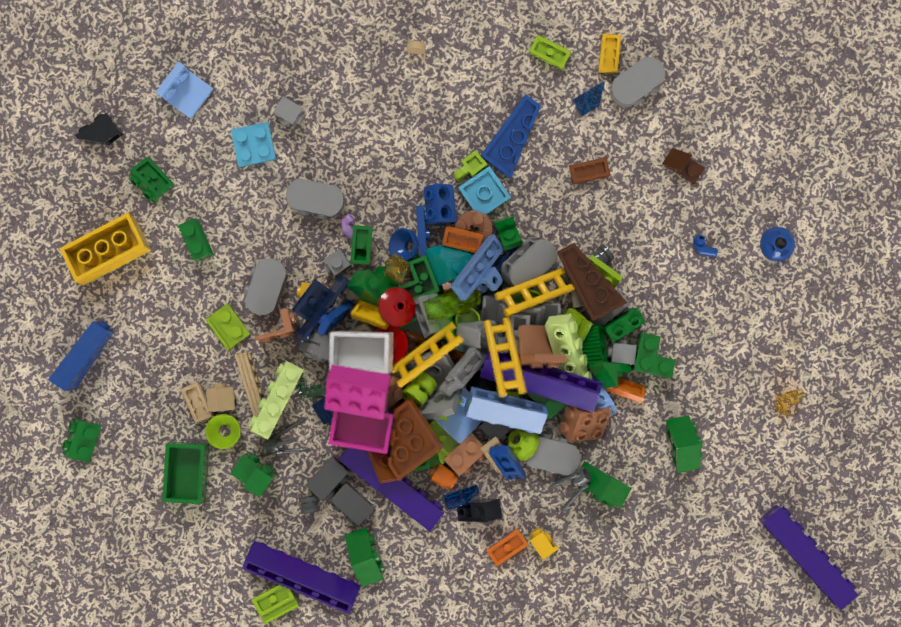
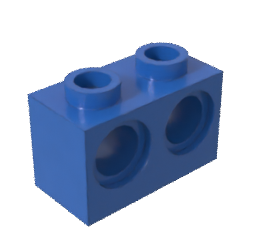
[423,183,457,226]

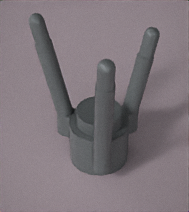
[265,418,310,456]
[551,467,591,511]

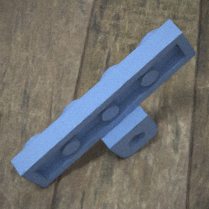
[450,234,504,301]

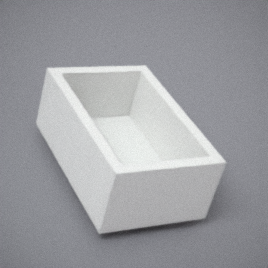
[329,331,394,374]

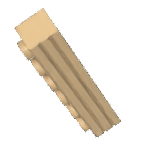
[235,352,263,417]

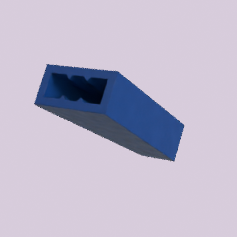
[48,320,114,391]

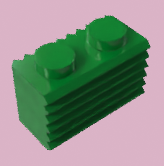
[177,218,214,262]
[582,325,608,366]

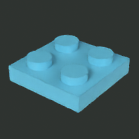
[231,122,276,168]
[458,166,511,215]

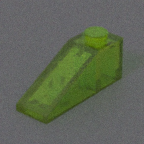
[423,288,482,321]

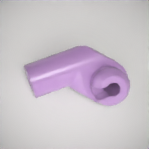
[341,214,355,241]

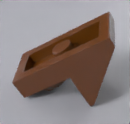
[662,148,705,185]

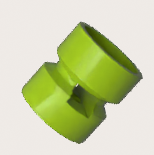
[455,307,480,323]
[401,372,437,408]

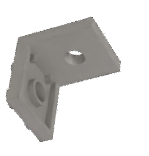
[410,351,462,420]

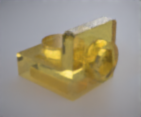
[383,253,410,283]
[775,388,804,416]

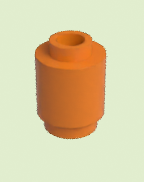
[429,464,458,490]

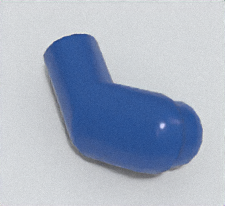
[693,235,718,258]

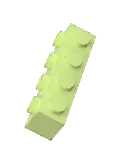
[545,314,592,379]
[248,361,304,440]

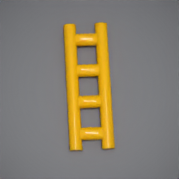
[495,268,575,317]
[483,317,527,397]
[392,322,464,388]

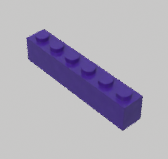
[480,350,602,412]
[338,448,444,532]
[759,505,858,610]
[242,541,361,614]

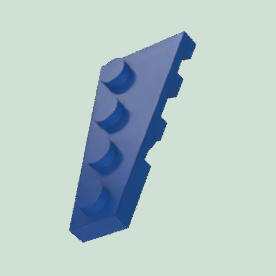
[480,94,541,179]

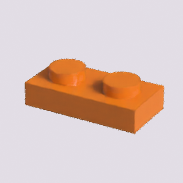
[486,528,529,566]

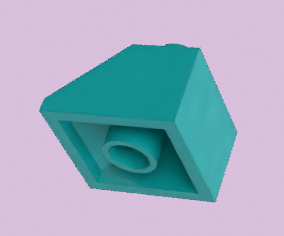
[424,245,474,286]

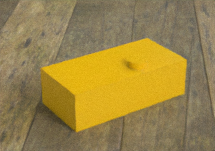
[59,213,152,286]

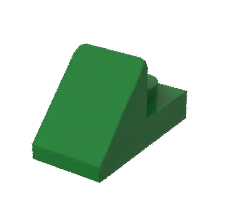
[493,215,523,251]
[350,225,373,265]
[589,362,631,389]

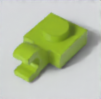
[454,150,488,183]

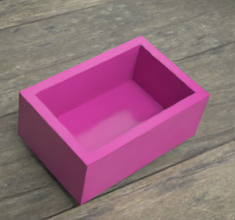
[325,364,391,420]
[328,411,394,454]

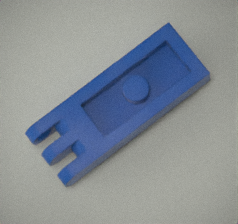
[416,206,430,257]
[317,300,353,336]
[489,445,526,480]

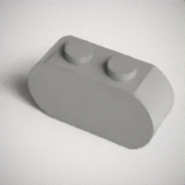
[610,57,665,108]
[286,178,345,221]
[501,237,557,286]
[244,258,289,316]
[524,433,580,476]

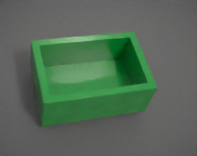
[162,442,209,504]

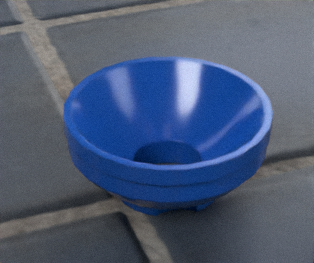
[760,227,795,261]
[389,228,419,263]

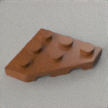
[388,398,444,481]

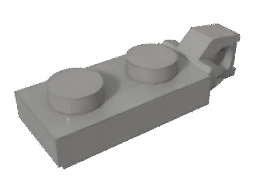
[439,347,485,397]

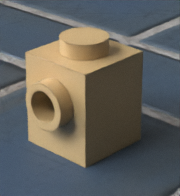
[206,383,235,412]

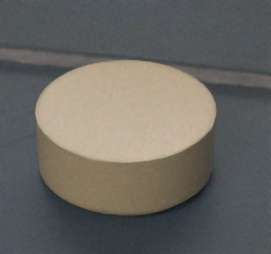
[406,41,426,54]

